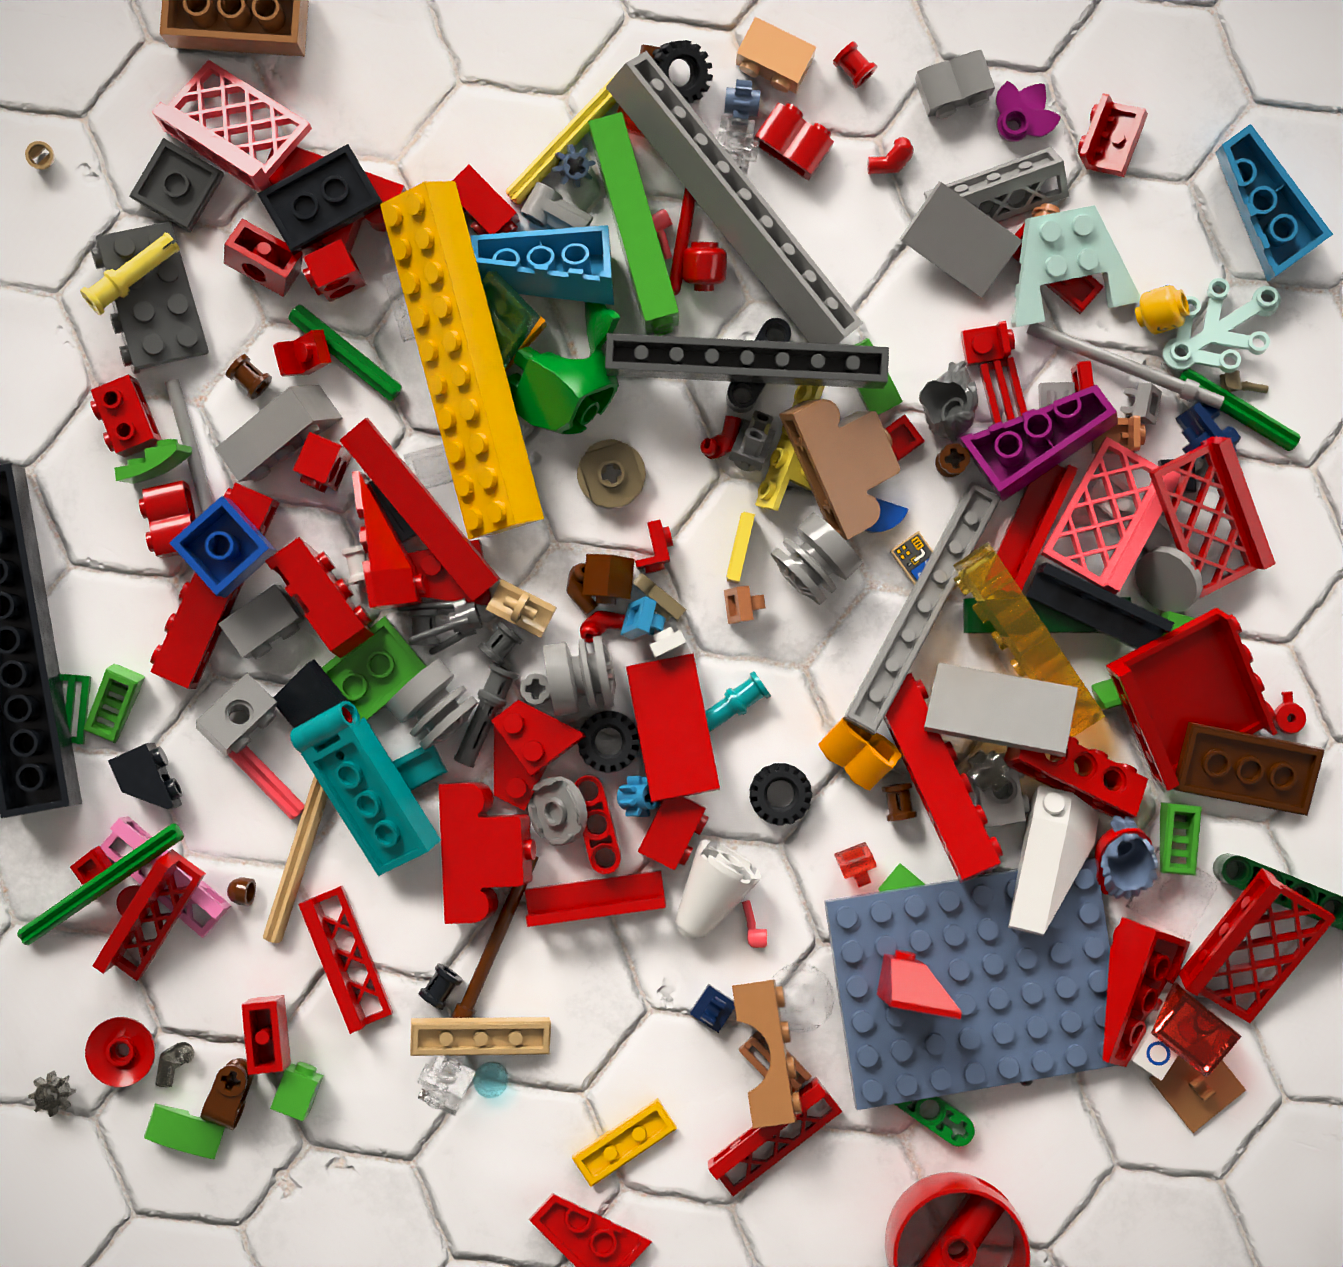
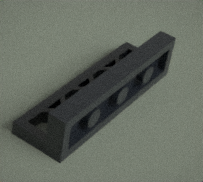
[1024,562,1175,649]

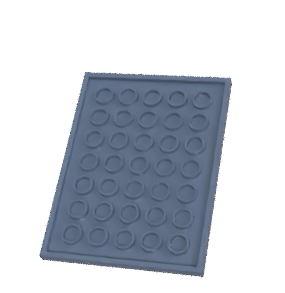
[824,857,1117,1110]

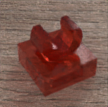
[834,842,877,888]

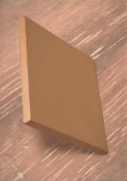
[1149,1035,1246,1133]

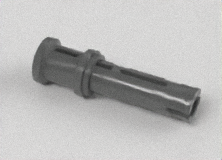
[453,663,519,768]

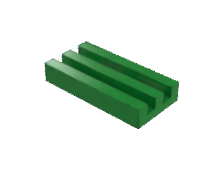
[59,673,91,744]

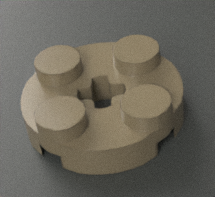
[577,439,646,509]

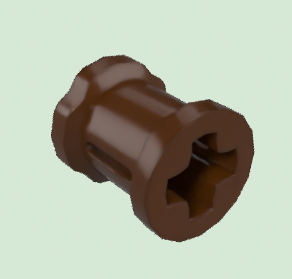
[226,354,272,399]
[935,443,970,478]
[881,782,918,821]

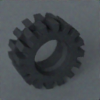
[652,40,713,104]
[577,711,640,773]
[749,763,812,826]

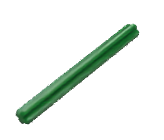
[17,823,184,945]

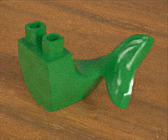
[507,302,620,434]

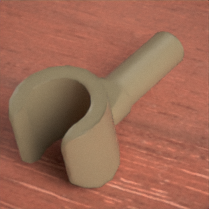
[1219,370,1269,394]

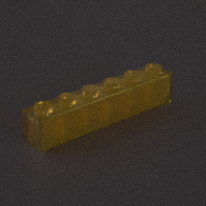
[953,542,1106,737]

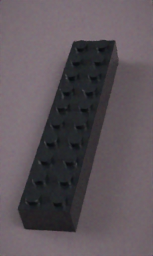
[0,463,82,818]

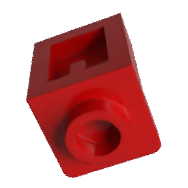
[960,321,1015,366]
[273,329,332,377]

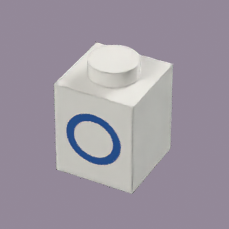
[1130,1021,1184,1081]

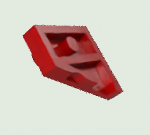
[491,700,586,776]
[494,726,547,811]

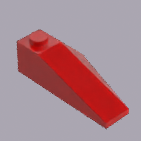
[352,471,426,610]

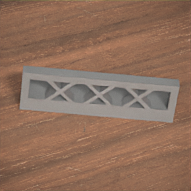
[924,147,1069,222]

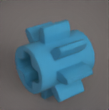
[617,776,659,817]

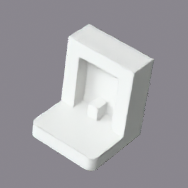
[649,627,691,660]

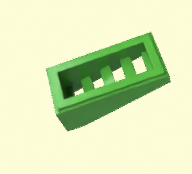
[83,664,145,743]
[1160,802,1202,876]

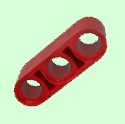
[574,775,622,874]

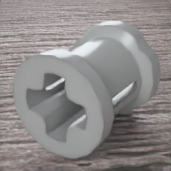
[520,673,551,705]

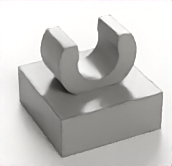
[1038,382,1075,409]
[1120,382,1162,425]

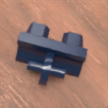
[1175,402,1241,459]

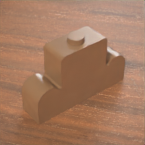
[779,399,900,540]

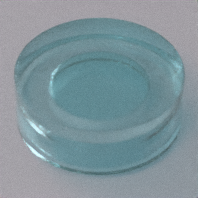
[473,1061,509,1098]

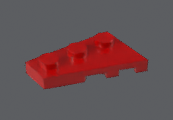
[408,539,492,606]
[529,1193,652,1267]

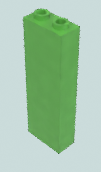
[588,112,679,336]

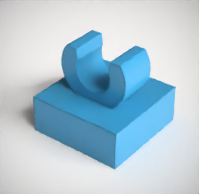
[620,596,666,640]

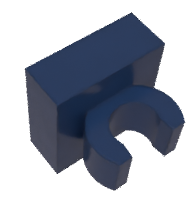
[689,983,735,1033]

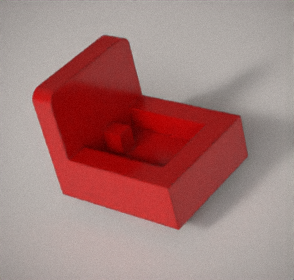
[635,519,674,574]

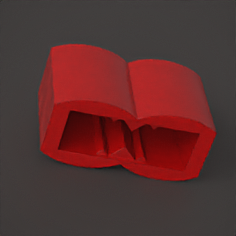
[753,102,834,181]
[139,480,196,559]

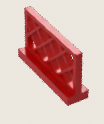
[1148,436,1276,599]
[1179,868,1336,1023]

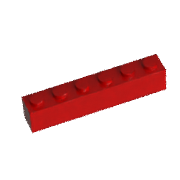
[150,482,280,689]
[883,673,1003,884]

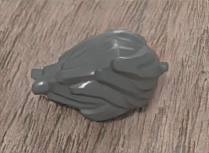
[919,361,978,443]

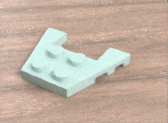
[1011,205,1141,328]

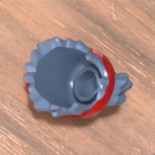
[1094,815,1158,899]

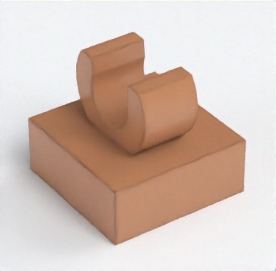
[724,586,766,624]

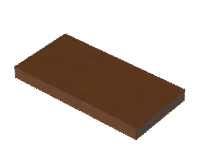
[1173,722,1325,816]

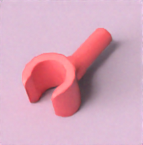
[652,209,673,260]
[742,900,767,948]

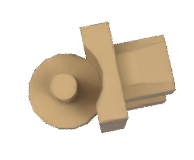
[485,579,557,638]

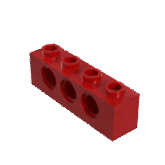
[1002,735,1148,819]

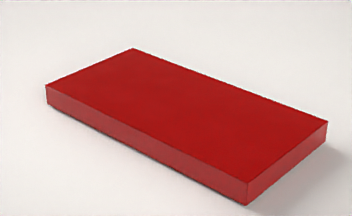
[626,653,720,803]

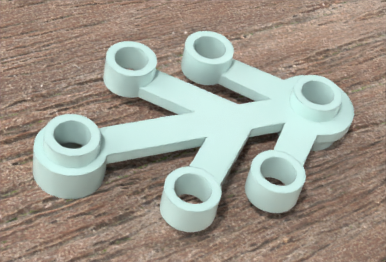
[1163,278,1281,373]

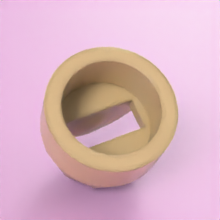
[25,141,55,170]

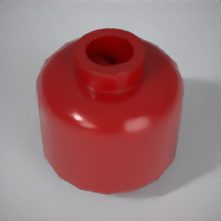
[682,242,727,291]

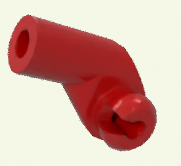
[867,137,914,174]
[700,415,742,459]

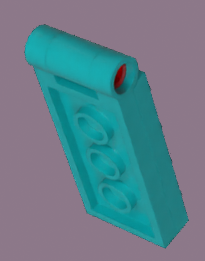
[290,701,441,876]

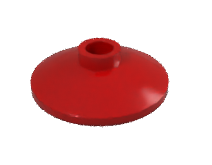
[85,1017,155,1087]

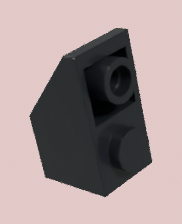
[108,743,182,809]

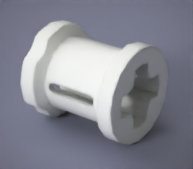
[342,545,369,585]

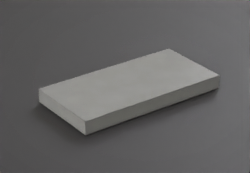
[924,663,1078,757]

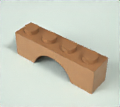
[732,980,802,1129]

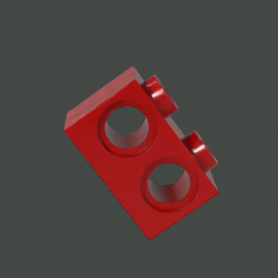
[303,239,366,302]
[293,432,352,493]

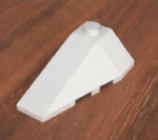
[1008,785,1100,936]

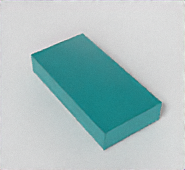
[393,745,448,791]

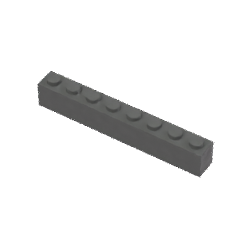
[605,333,889,389]

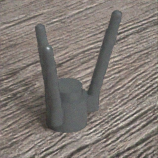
[397,598,483,655]

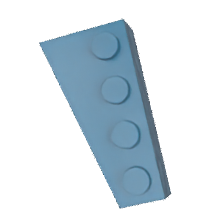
[1215,123,1333,282]
[471,225,614,305]

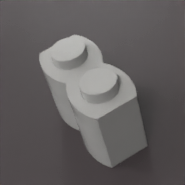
[915,49,995,119]

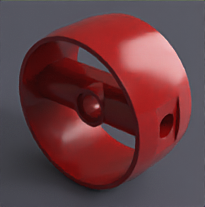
[885,1172,1030,1267]

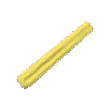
[506,74,616,205]

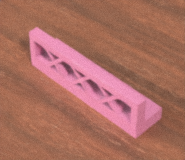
[100,816,232,938]

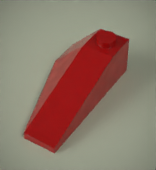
[1103,917,1190,1067]

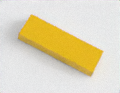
[572,1098,677,1187]

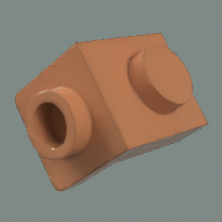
[1092,416,1146,454]

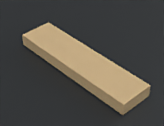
[410,1017,551,1056]

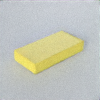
[726,511,755,583]

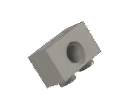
[196,673,277,757]
[969,752,1030,828]

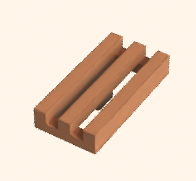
[739,1030,812,1093]

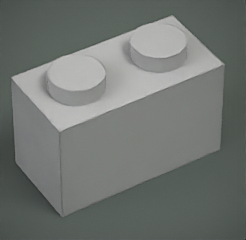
[218,584,305,660]

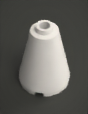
[675,840,761,940]

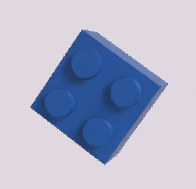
[169,496,277,598]

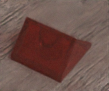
[1151,982,1242,1077]

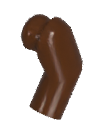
[566,563,598,616]

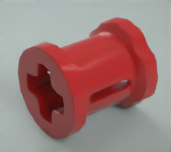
[833,41,878,88]

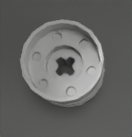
[770,512,863,605]
[543,636,616,717]
[385,658,479,750]

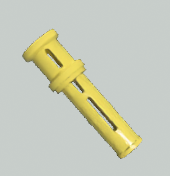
[80,232,180,316]

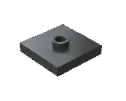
[129,138,225,233]

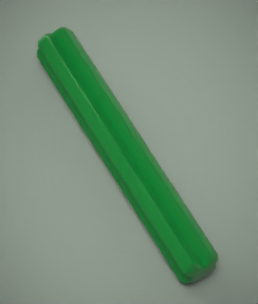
[288,304,402,401]
[1178,368,1301,451]

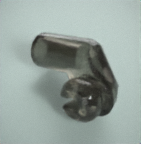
[155,1042,195,1088]

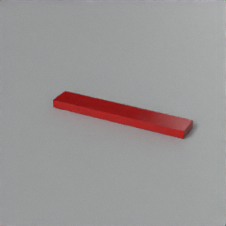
[339,418,500,602]

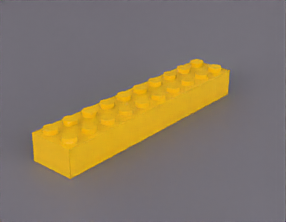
[380,181,544,539]

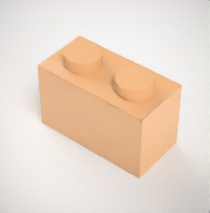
[736,17,816,93]

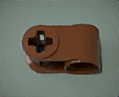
[200,1058,254,1131]

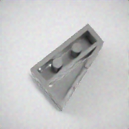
[215,385,342,482]

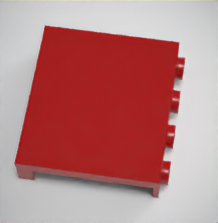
[1106,607,1278,791]

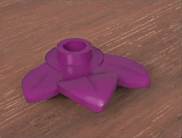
[995,81,1061,142]

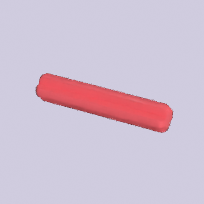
[228,745,305,819]

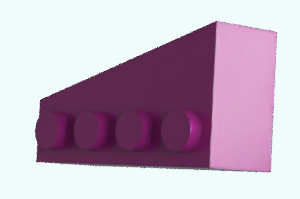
[960,384,1118,502]

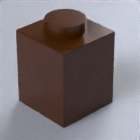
[582,554,635,605]

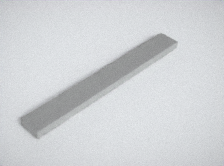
[843,482,1001,735]

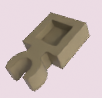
[633,572,686,622]

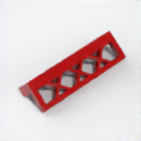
[982,464,1079,596]
[92,849,206,981]
[525,870,666,927]
[298,885,393,1034]
[707,1077,842,1196]

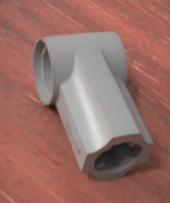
[520,182,593,229]

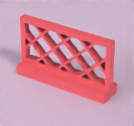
[152,60,312,192]
[1041,436,1181,594]

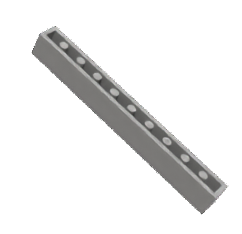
[606,51,863,344]

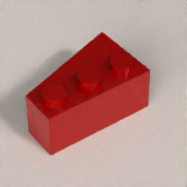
[265,537,374,659]

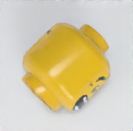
[1135,285,1190,334]

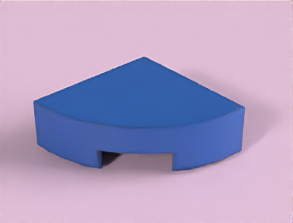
[865,498,908,533]

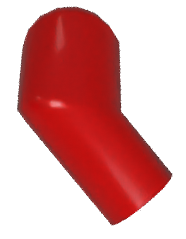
[580,610,626,643]

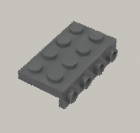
[91,221,209,374]

